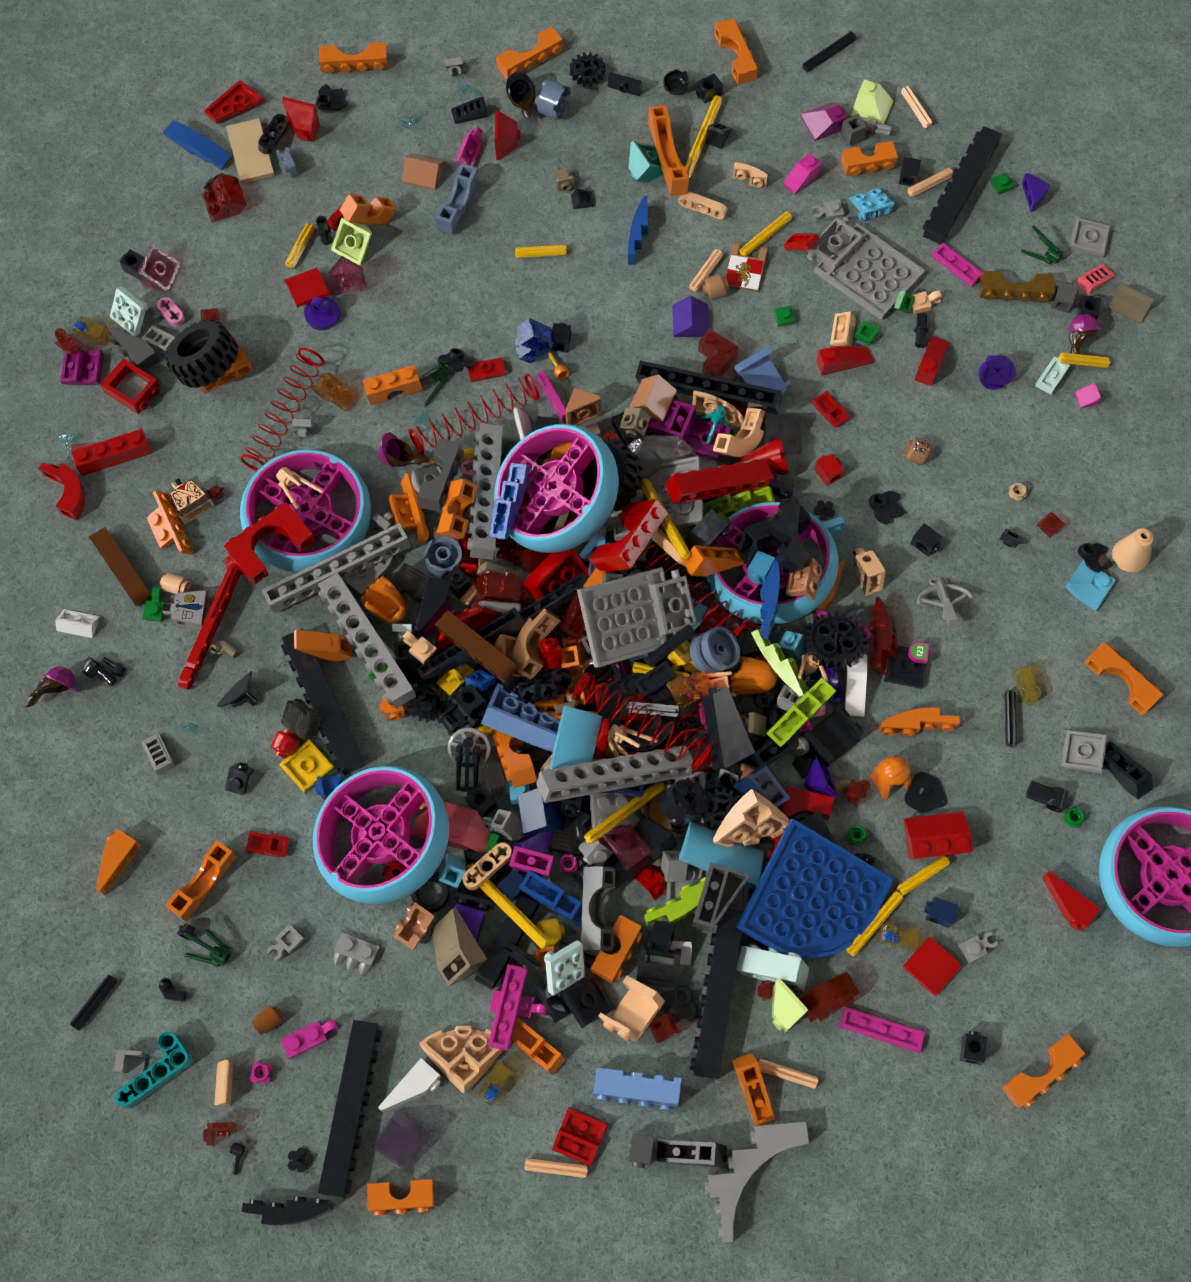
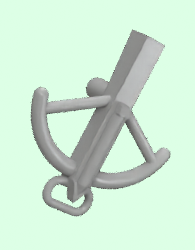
[917,577,973,627]

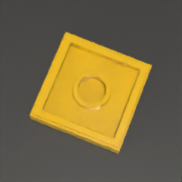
[279,739,335,794]

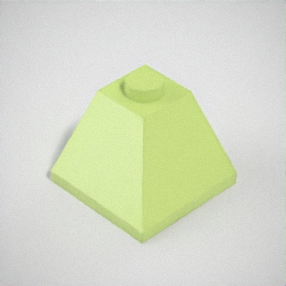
[850,79,893,124]
[331,218,372,266]
[772,978,808,1033]

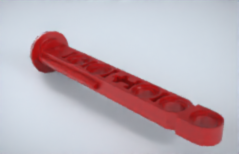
[178,556,244,690]

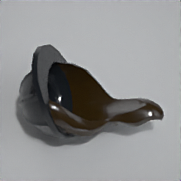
[506,72,535,119]
[568,655,623,690]

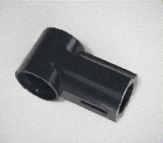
[1026,781,1069,813]

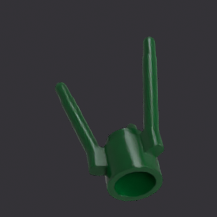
[1021,225,1064,264]
[419,364,450,406]
[184,930,231,967]

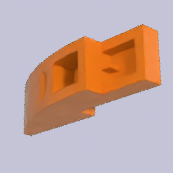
[878,708,960,737]

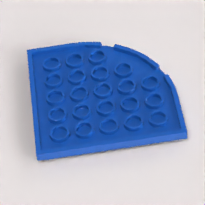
[736,819,894,958]

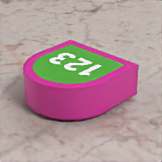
[908,642,929,664]

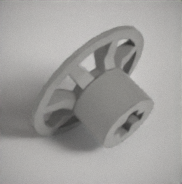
[448,728,491,769]

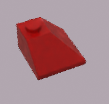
[282,97,320,142]
[494,111,521,160]

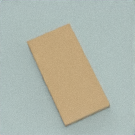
[226,118,275,184]

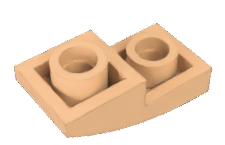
[733,162,768,188]

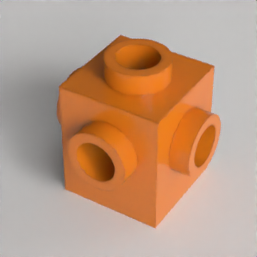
[380,695,409,721]

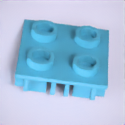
[849,188,895,221]

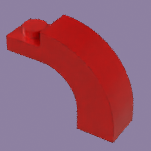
[39,462,86,521]

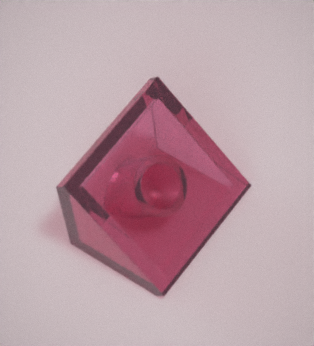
[137,244,181,293]
[327,256,368,296]
[602,824,651,870]

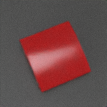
[284,267,330,308]
[903,937,962,997]
[552,1107,608,1166]

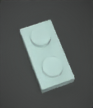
[1035,356,1070,395]

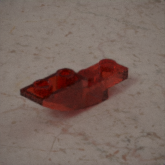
[869,597,897,675]

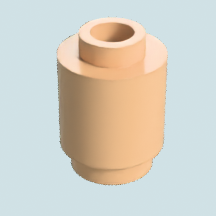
[160,572,191,594]

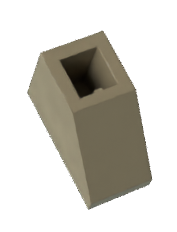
[740,712,767,738]

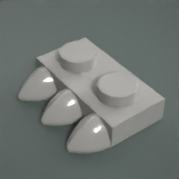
[334,932,380,975]

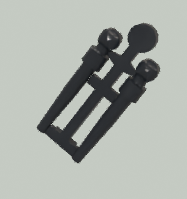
[455,737,481,792]

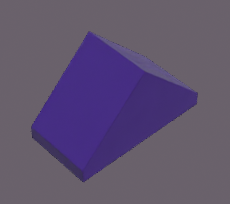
[1022,173,1050,212]
[803,759,838,797]
[511,832,553,854]
[454,904,486,942]

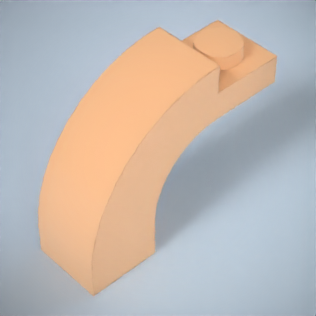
[713,408,765,457]

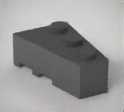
[692,863,750,932]

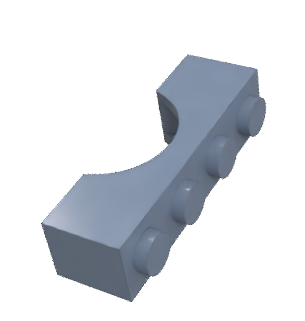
[435,163,479,235]

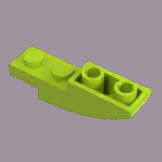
[644,877,706,926]

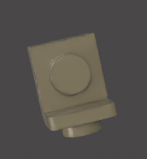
[553,168,575,191]

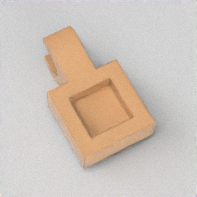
[912,290,942,314]
[402,631,437,664]

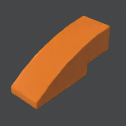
[511,1017,566,1076]

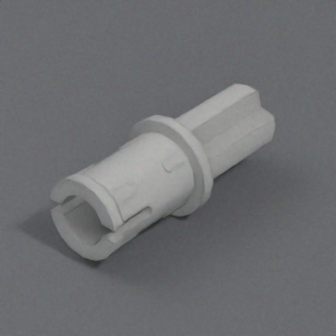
[860,117,892,136]

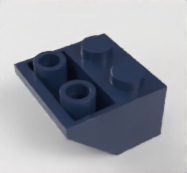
[733,762,790,807]

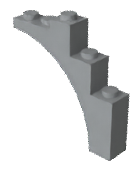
[704,1122,809,1244]

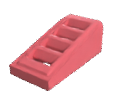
[1077,264,1115,295]

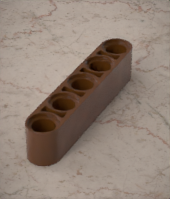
[89,527,152,607]
[434,611,518,683]

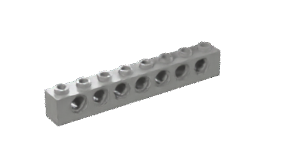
[467,423,503,560]
[262,523,411,614]
[318,572,416,709]
[536,745,695,803]

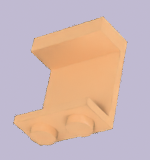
[599,976,665,1043]

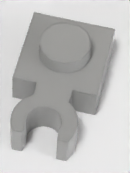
[812,199,844,220]
[267,924,305,962]
[959,932,998,964]

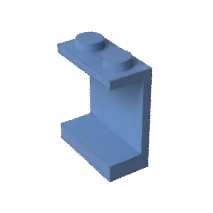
[734,346,791,394]

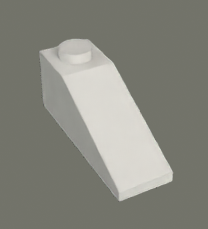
[845,655,867,717]
[378,1058,441,1113]

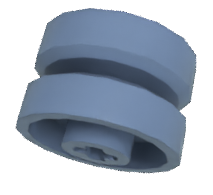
[690,627,740,674]

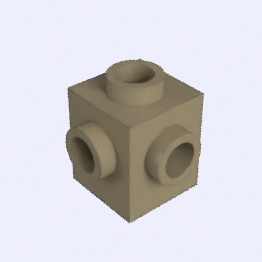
[620,408,650,438]

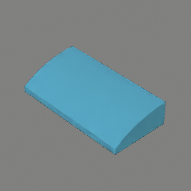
[549,706,602,769]
[679,822,763,889]

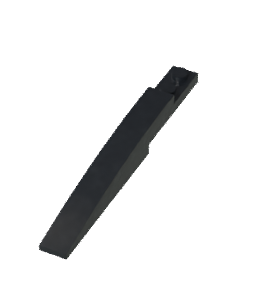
[416,572,588,681]

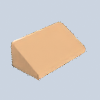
[830,311,856,346]
[215,1060,233,1106]

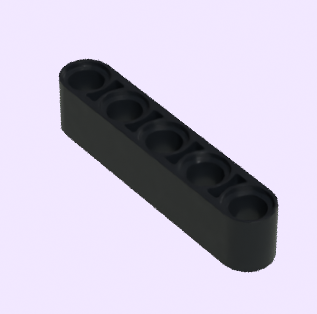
[474,892,540,990]

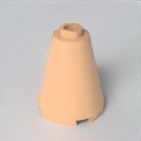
[1112,528,1153,573]

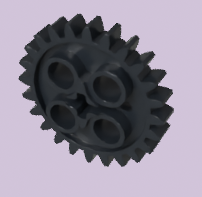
[804,612,868,670]

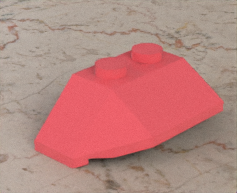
[410,801,491,854]

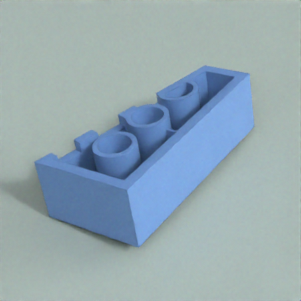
[481,683,560,752]
[593,1068,682,1112]

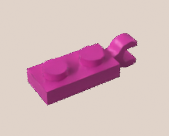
[455,127,483,167]
[490,990,547,1019]
[280,1019,339,1059]

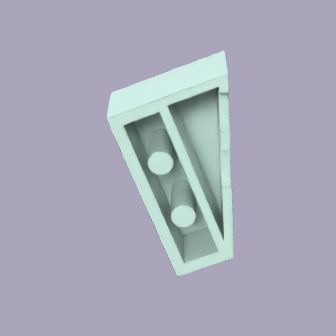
[736,944,809,992]

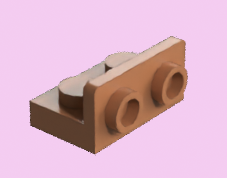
[785,557,822,600]

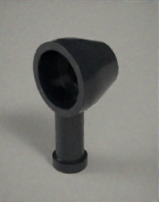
[81,657,117,686]

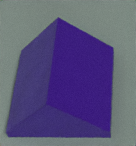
[672,295,709,337]

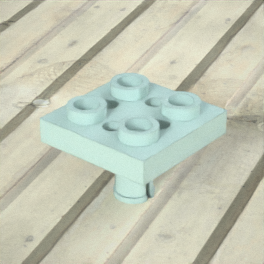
[110,286,148,336]
[544,940,585,996]

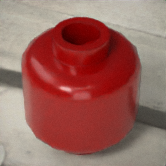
[271,728,300,759]

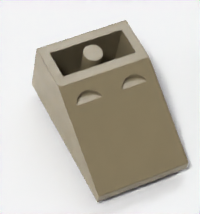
[431,907,487,987]

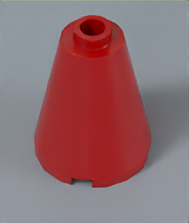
[740,438,789,475]

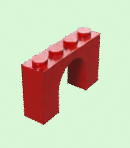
[589,499,668,572]
[223,502,316,586]
[767,786,834,860]

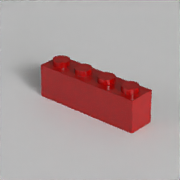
[71,428,153,477]

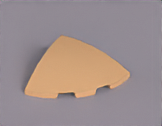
[692,390,744,428]
[713,789,789,847]
[420,1026,503,1094]

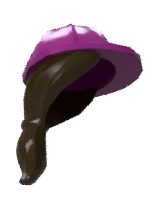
[1068,314,1104,354]
[378,432,429,467]
[24,666,80,708]

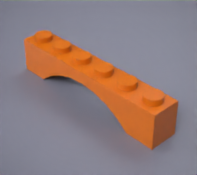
[648,105,689,196]

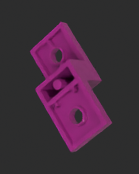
[647,400,731,462]

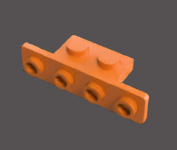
[388,473,429,545]
[146,490,194,555]

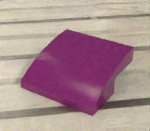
[60,348,104,385]

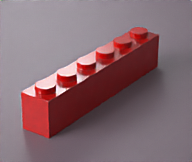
[665,459,774,505]

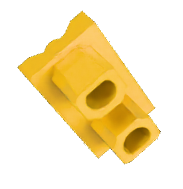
[667,641,697,672]
[436,664,475,695]

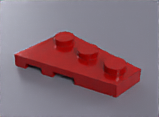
[204,80,265,124]

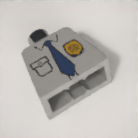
[163,590,210,630]

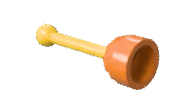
[542,344,570,380]

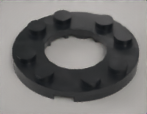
[598,673,676,752]

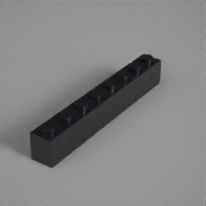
[922,126,1002,245]
[635,360,783,415]
[281,628,366,776]
[690,909,743,1080]
[318,1020,382,1198]

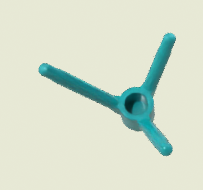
[696,405,734,444]

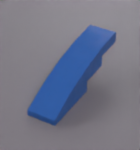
[163,120,232,170]
[628,196,648,265]
[489,463,531,540]
[760,560,780,640]
[519,870,582,929]

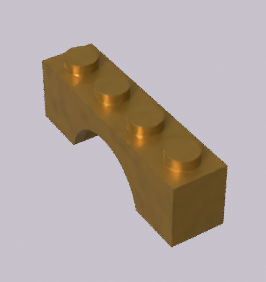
[979,271,1055,303]

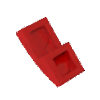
[811,391,850,428]
[245,831,290,858]

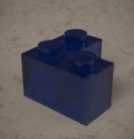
[514,318,557,363]

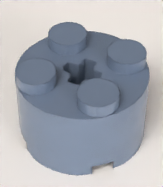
[535,79,571,120]
[424,536,463,580]

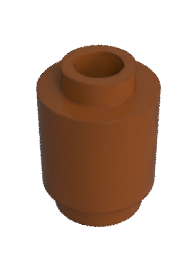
[251,1005,283,1035]

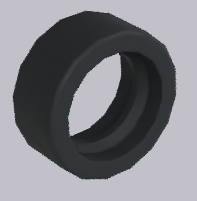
[411,873,450,913]

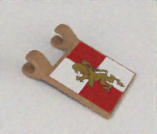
[725,242,767,292]

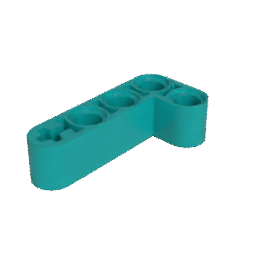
[115,1031,192,1109]

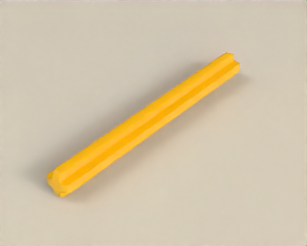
[685,95,722,178]
[640,478,691,560]
[584,781,666,844]
[466,864,550,949]

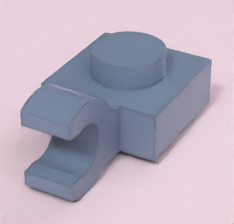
[276,147,298,178]

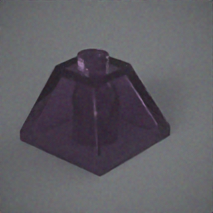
[371,1111,430,1172]

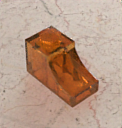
[311,372,356,411]
[666,671,713,709]

